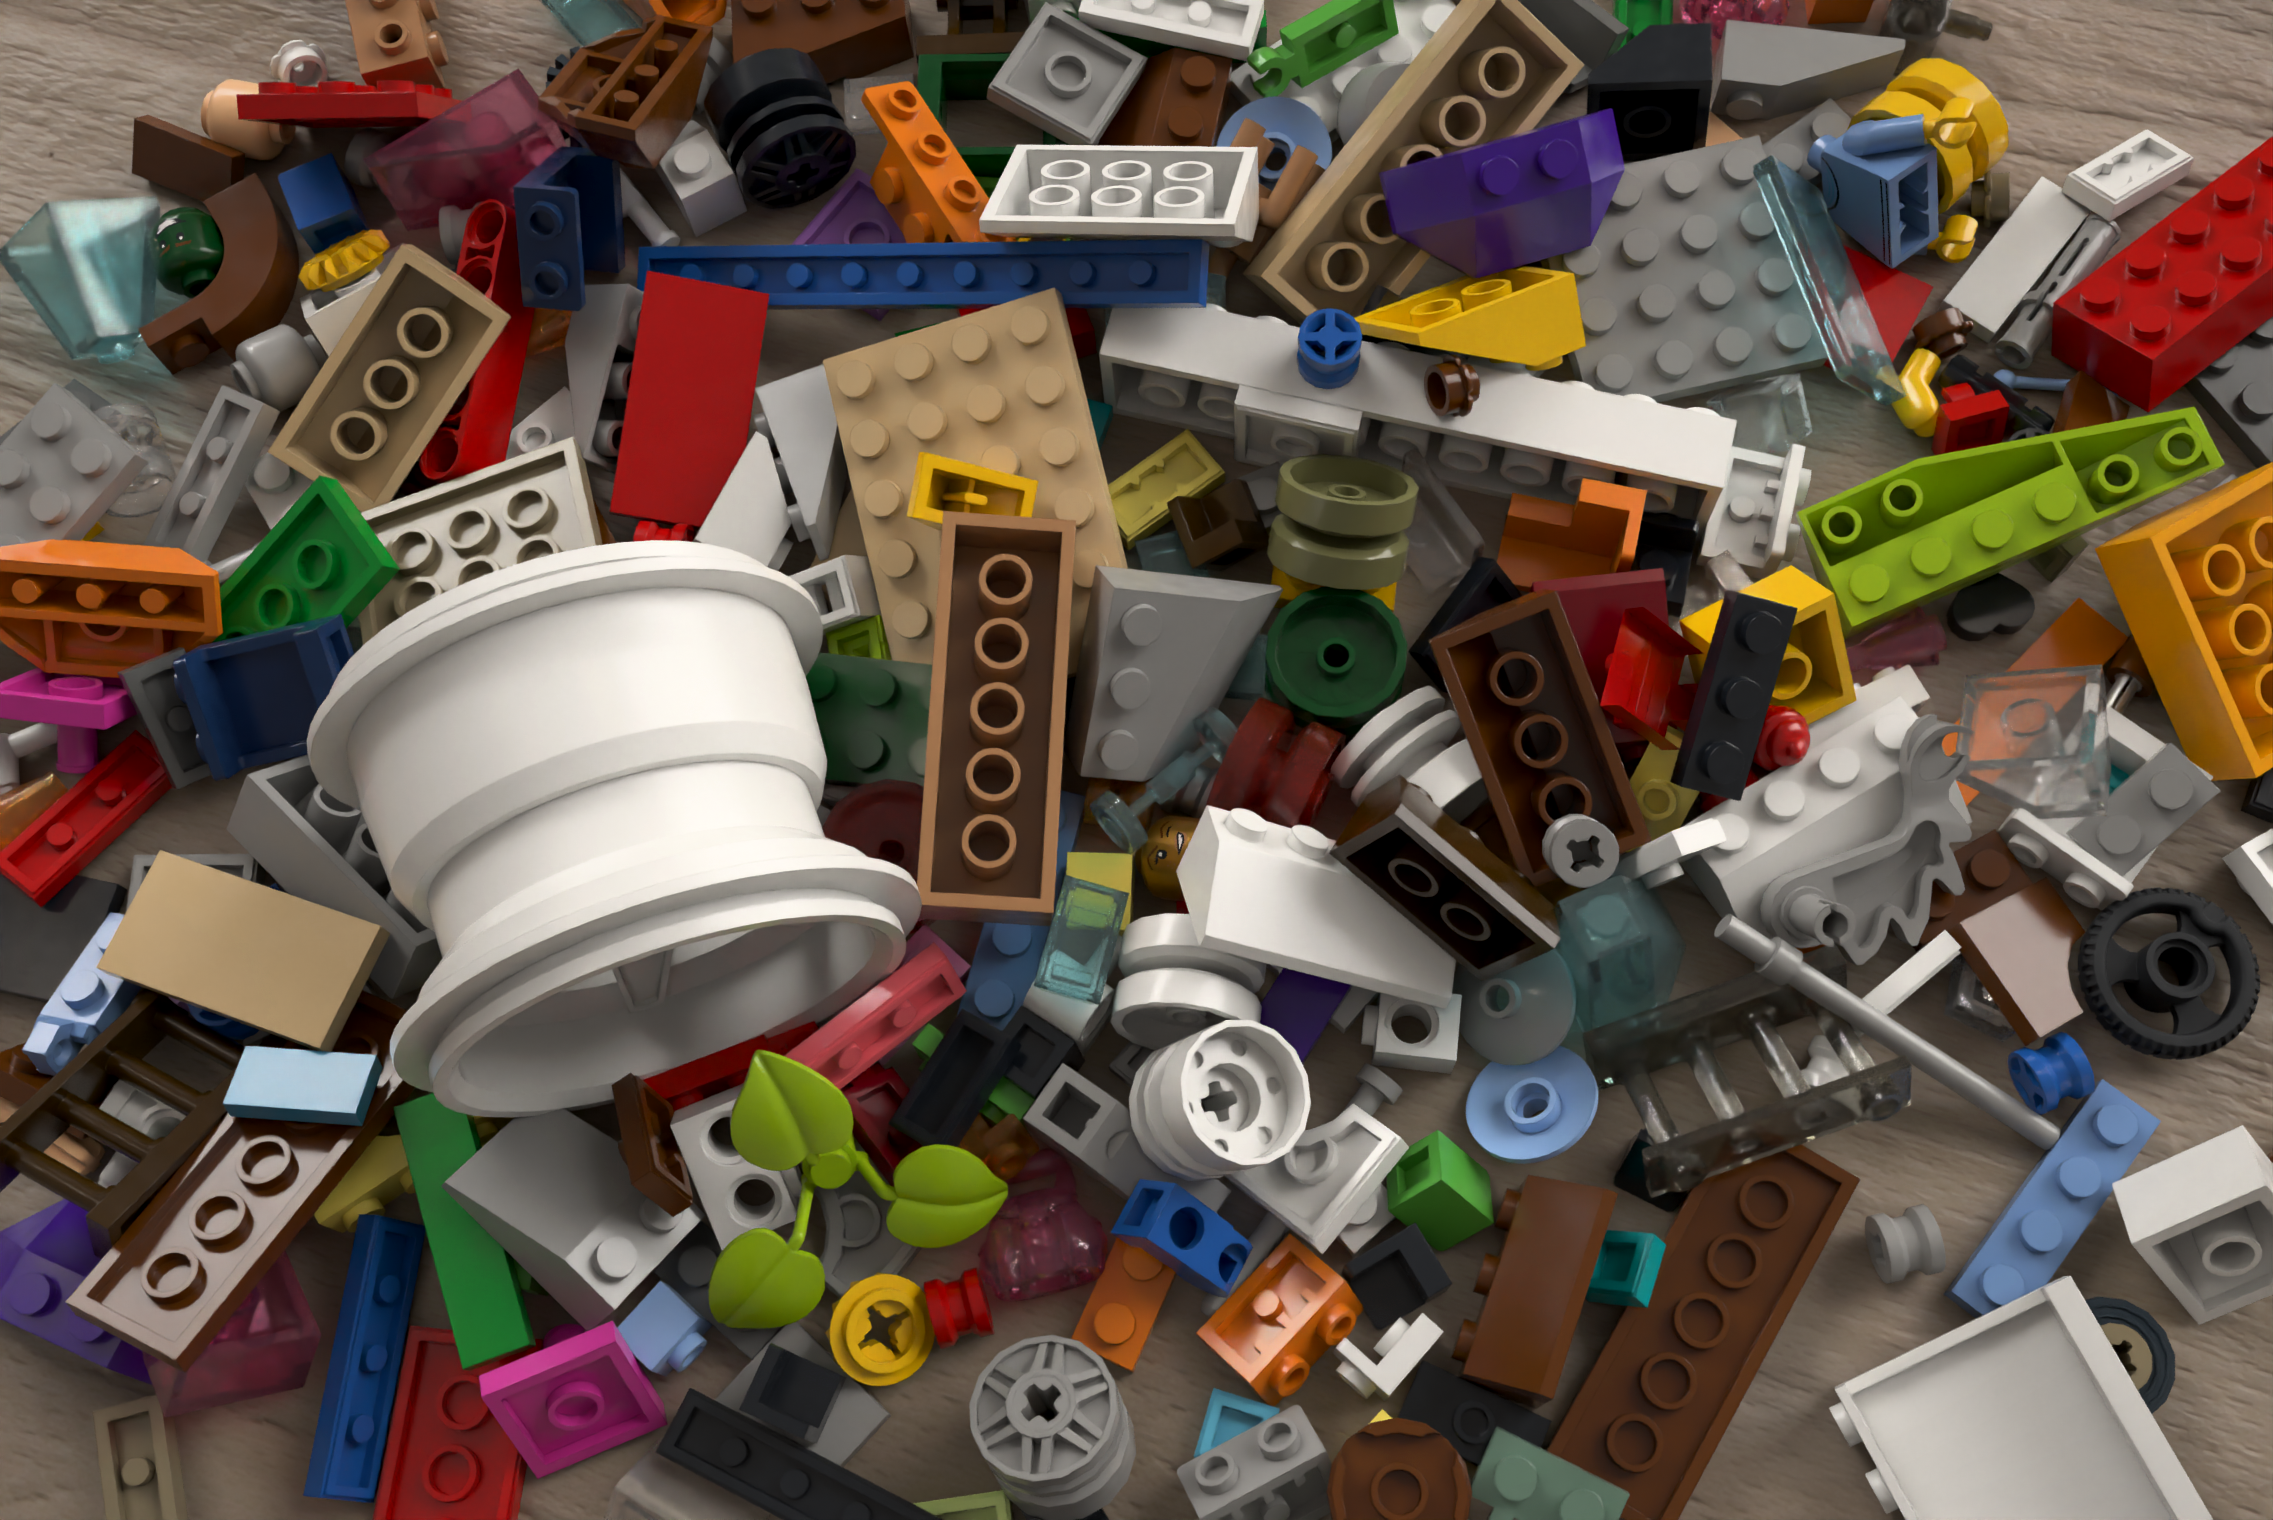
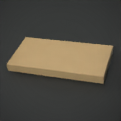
[96,850,390,1052]

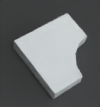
[1224,1103,1409,1254]

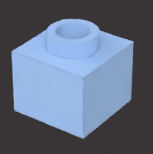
[617,1281,712,1376]

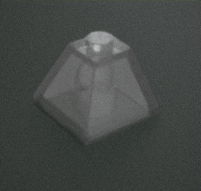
[1956,664,2111,819]

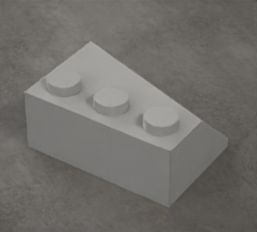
[1063,565,1284,782]

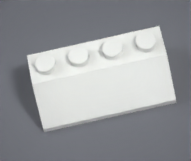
[1680,695,1972,940]
[1176,805,1456,1009]

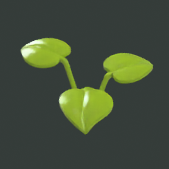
[708,1049,1008,1329]

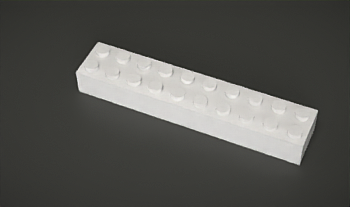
[1099,303,1737,541]

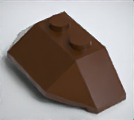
[538,15,713,169]

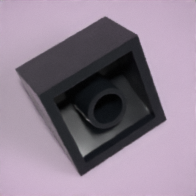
[1586,23,1713,162]

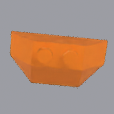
[0,539,223,678]

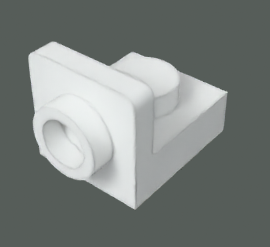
[1333,1313,1444,1401]

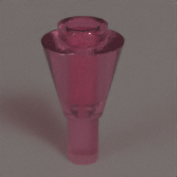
[1846,605,1947,673]

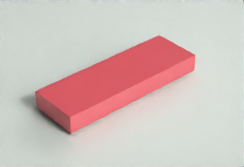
[784,942,967,1090]

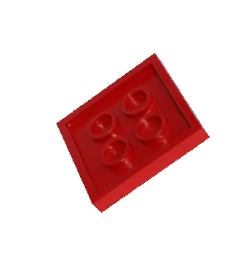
[236,80,474,128]

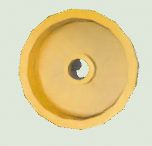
[1847,58,2009,215]

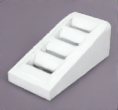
[789,555,882,635]

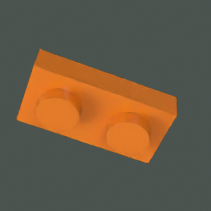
[1071,1237,1177,1373]

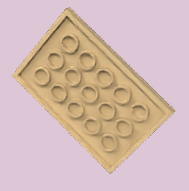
[823,287,1128,679]

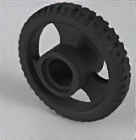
[2078,888,2260,1060]

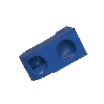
[1110,1179,1253,1298]

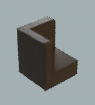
[1167,479,1269,571]

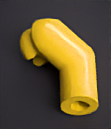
[1889,348,1941,438]

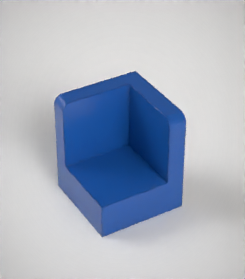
[278,153,370,254]

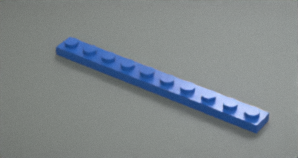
[637,239,1210,310]

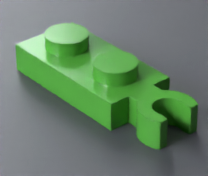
[1247,0,1399,98]

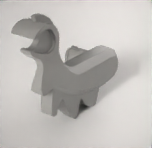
[1760,714,1973,965]

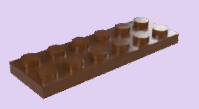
[66,990,416,1373]
[1545,1108,1860,1520]

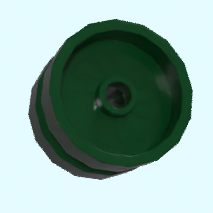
[1264,586,1408,747]

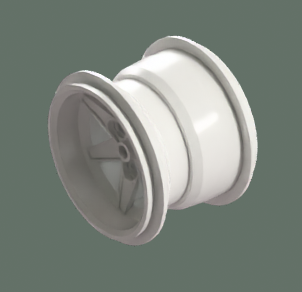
[307,540,922,1117]

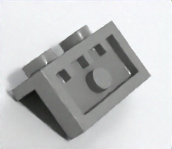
[1177,1405,1331,1520]

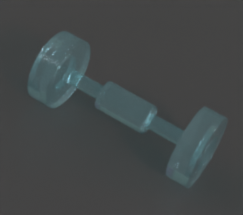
[1090,707,1251,855]

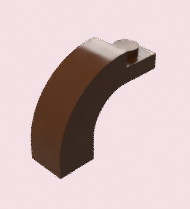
[138,173,299,375]

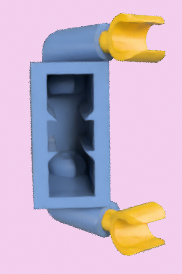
[1807,97,1978,269]

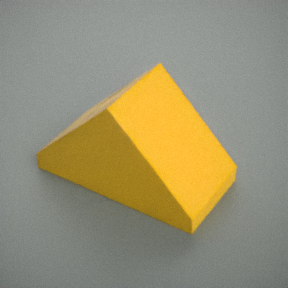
[907,452,1038,530]

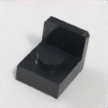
[1629,511,1699,618]

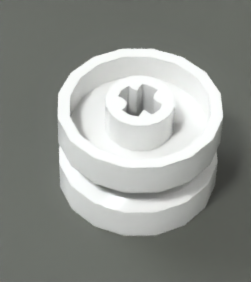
[1110,913,1266,1050]

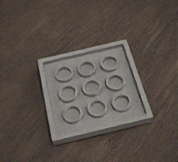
[1541,135,1828,403]

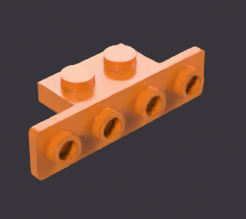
[861,81,1018,243]

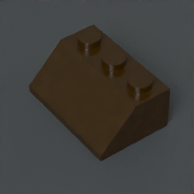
[1329,774,1561,981]

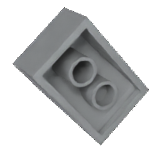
[441,1108,705,1331]

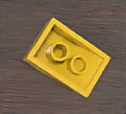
[1354,266,1586,371]

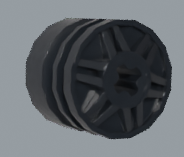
[704,48,856,209]

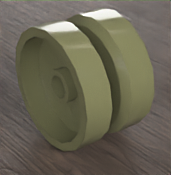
[1267,454,1419,590]

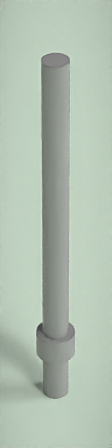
[1714,914,2061,1150]

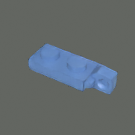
[22,912,141,1076]

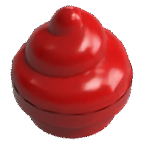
[1753,705,1810,771]

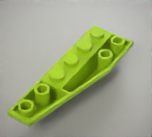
[1796,407,2225,640]

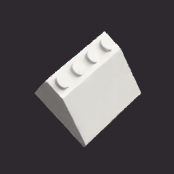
[979,145,1259,248]

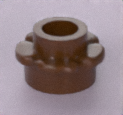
[1912,308,1974,360]
[1424,354,1480,417]

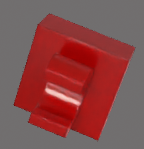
[1931,383,2010,455]

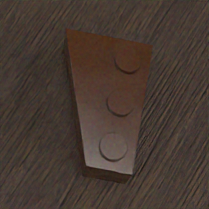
[731,0,914,84]

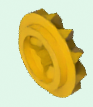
[298,229,390,292]
[825,1272,935,1386]

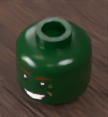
[148,207,224,299]

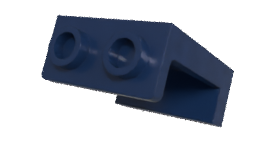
[513,146,626,311]
[173,614,354,781]

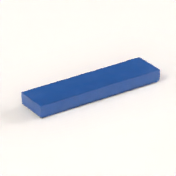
[303,1214,426,1503]

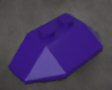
[1379,108,1625,279]
[0,1199,233,1402]

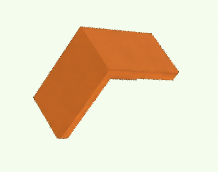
[1497,478,1647,592]

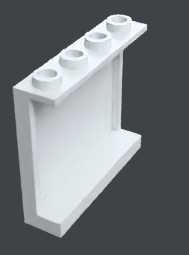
[1829,1276,2213,1520]

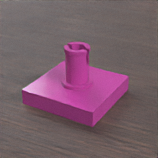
[0,667,137,773]
[479,1321,668,1479]

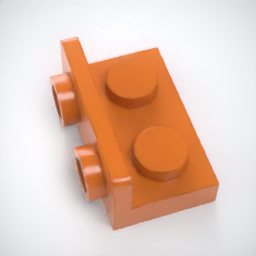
[1196,1233,1363,1407]

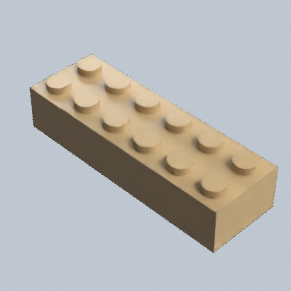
[1243,0,1584,325]

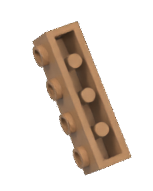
[345,0,449,89]

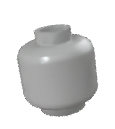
[230,324,327,412]

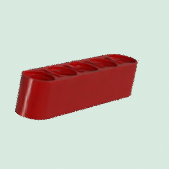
[419,199,535,484]

